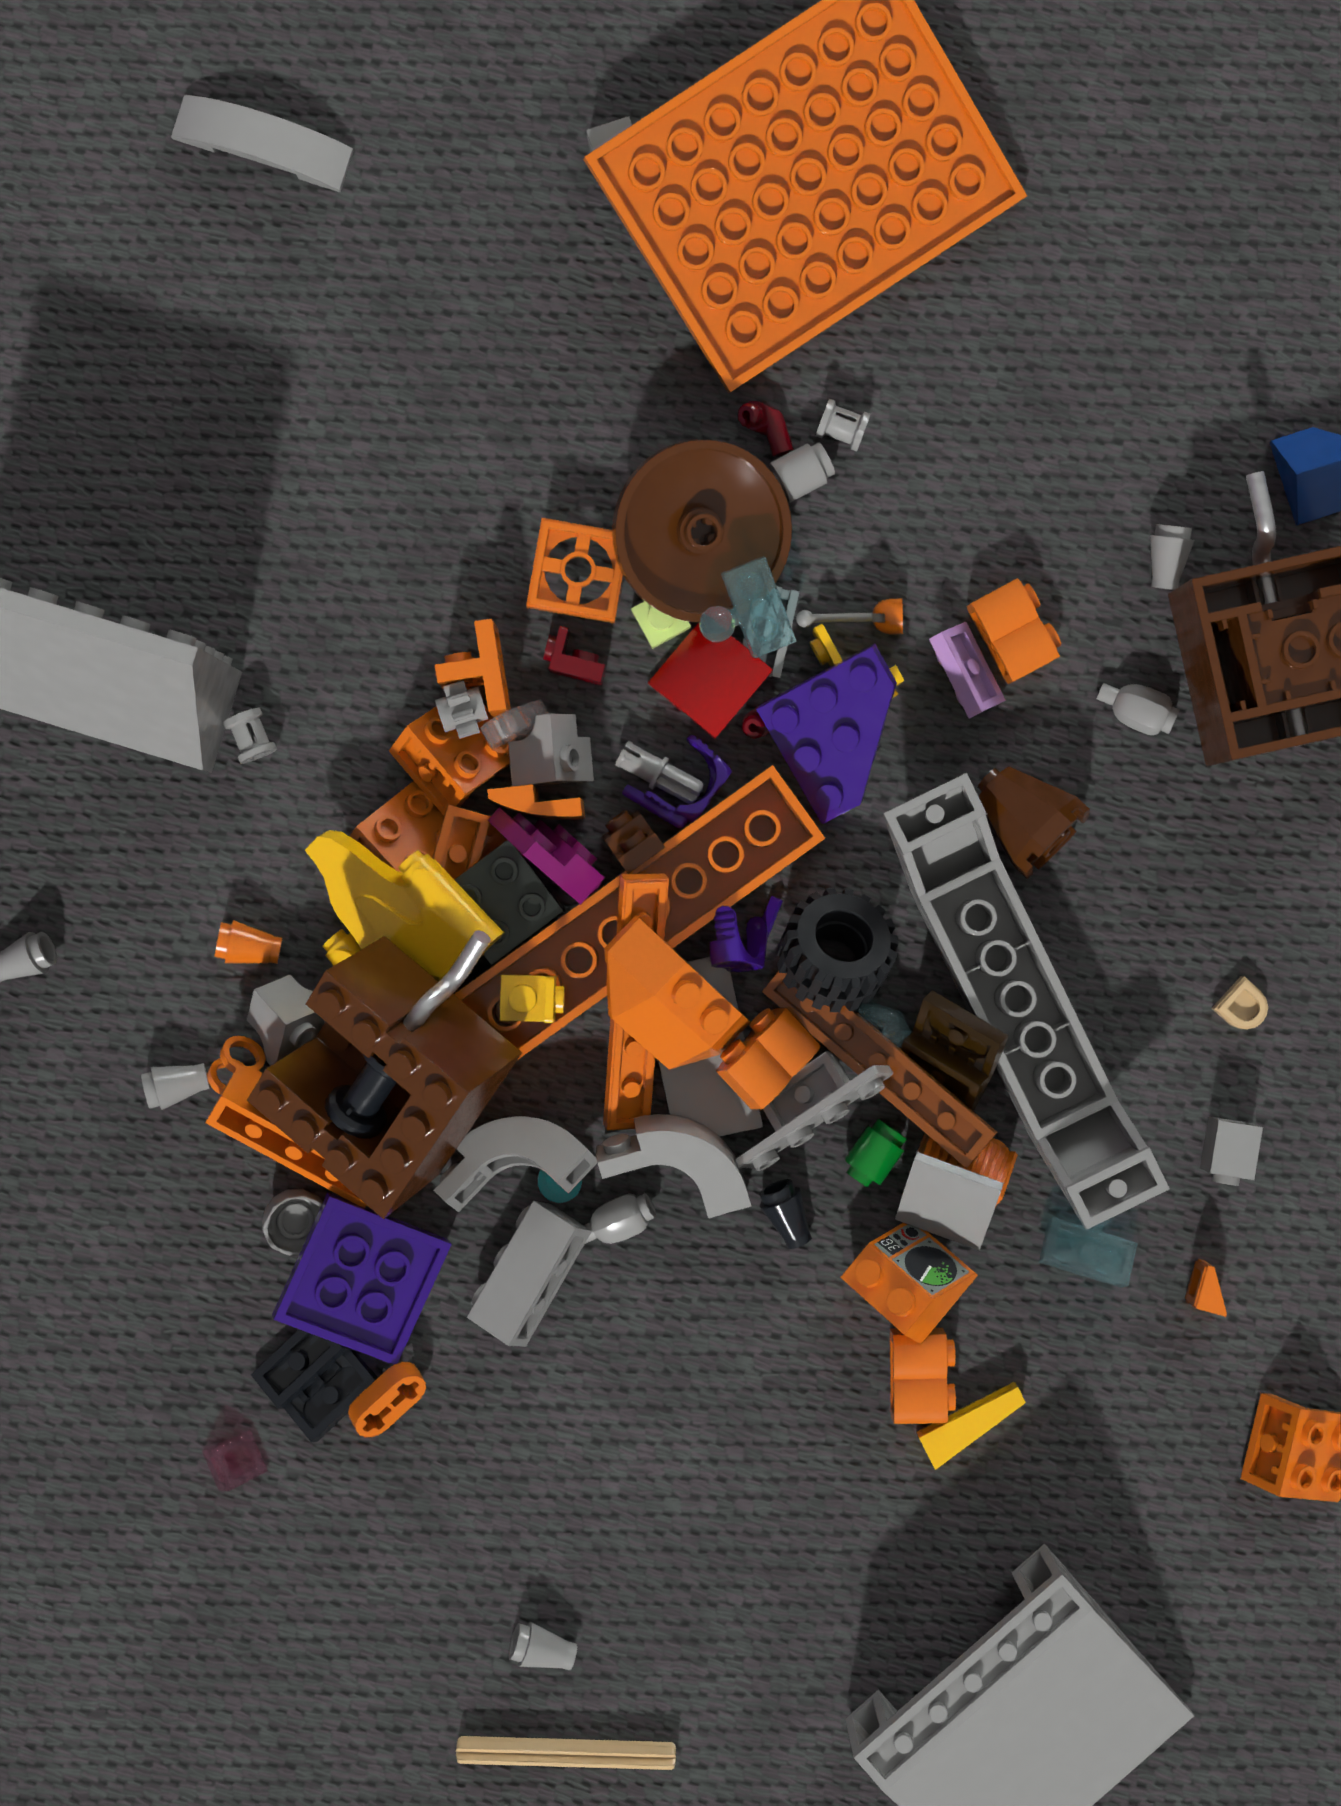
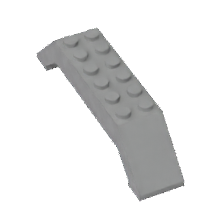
[883,773,1170,1230]

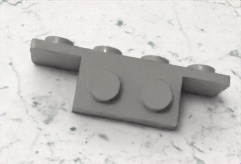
[734,1051,894,1171]

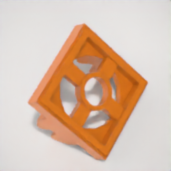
[526,518,624,623]

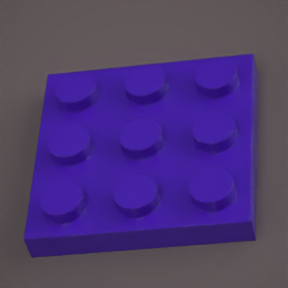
[272,1192,452,1365]

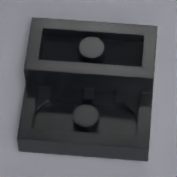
[251,1329,378,1442]

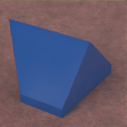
[1269,427,1341,526]

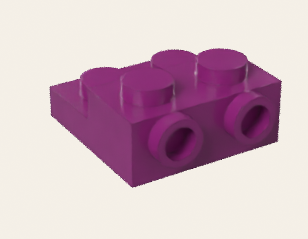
[488,807,605,905]

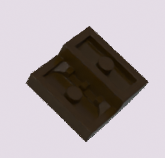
[901,990,1009,1112]

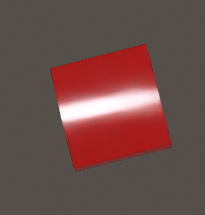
[648,622,773,739]

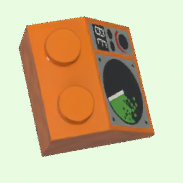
[840,1223,978,1344]

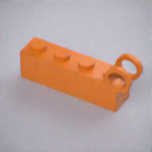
[205,1036,367,1208]

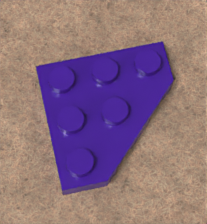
[756,644,897,824]

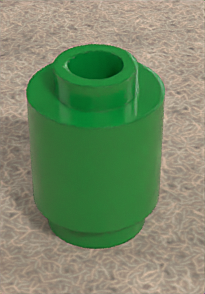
[844,1119,907,1187]

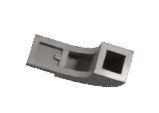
[596,1114,751,1218]
[434,1116,597,1212]

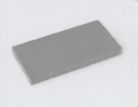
[658,957,763,1137]

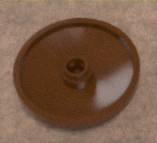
[612,440,792,622]

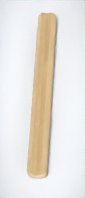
[456,1736,676,1770]

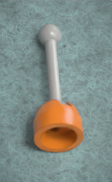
[796,598,903,634]

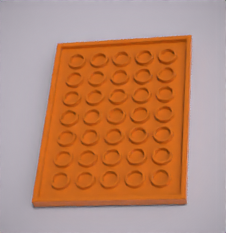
[583,0,1027,393]

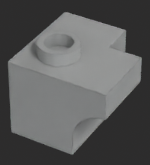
[508,713,594,787]
[247,975,325,1066]

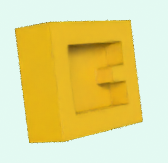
[500,975,565,1023]

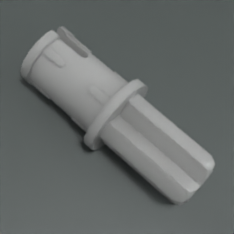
[615,741,703,804]

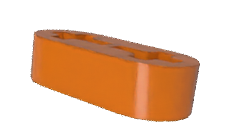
[348,1362,426,1437]

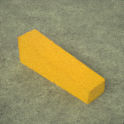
[916,1382,1026,1470]

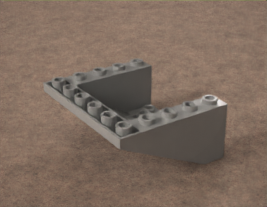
[0,578,242,773]
[845,1544,1194,1806]

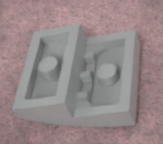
[895,1152,1004,1251]

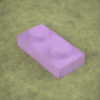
[929,622,1006,718]

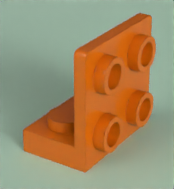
[389,687,515,815]
[350,781,444,873]
[1240,1393,1341,1502]

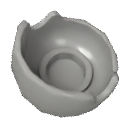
[262,1189,323,1256]

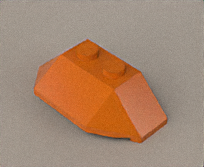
[604,915,751,1070]

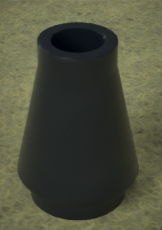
[759,1179,812,1249]

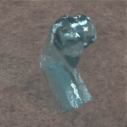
[858,1002,911,1049]

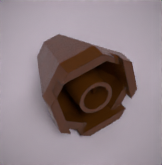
[977,766,1090,879]

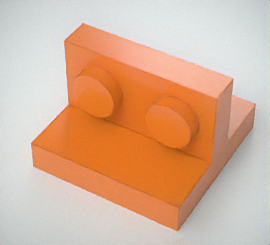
[435,618,512,719]

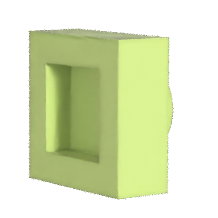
[631,601,691,649]

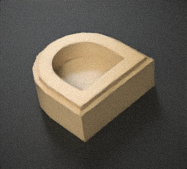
[1212,976,1268,1030]

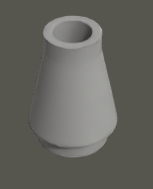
[1150,524,1195,590]
[0,932,57,982]
[141,1063,210,1110]
[508,1622,577,1670]

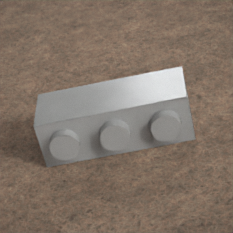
[467,1201,592,1347]

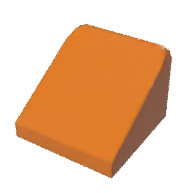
[1185,1259,1227,1317]

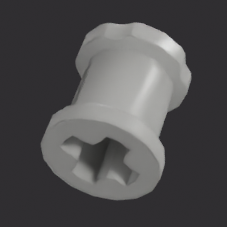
[815,399,871,451]
[223,707,277,764]

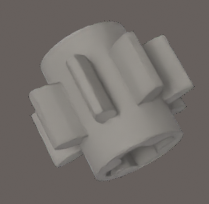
[435,680,488,739]

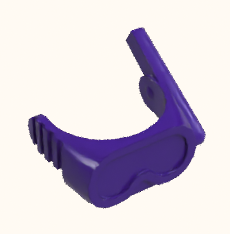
[622,735,732,829]
[710,896,783,972]

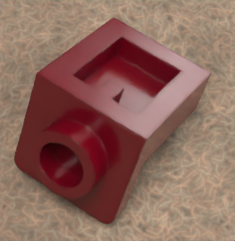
[543,626,606,686]

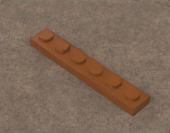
[762,971,998,1168]

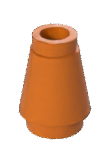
[214,920,282,964]

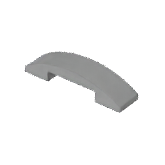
[171,95,354,193]

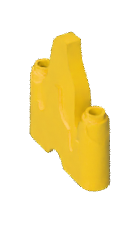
[305,830,504,982]

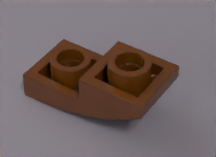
[602,810,665,874]

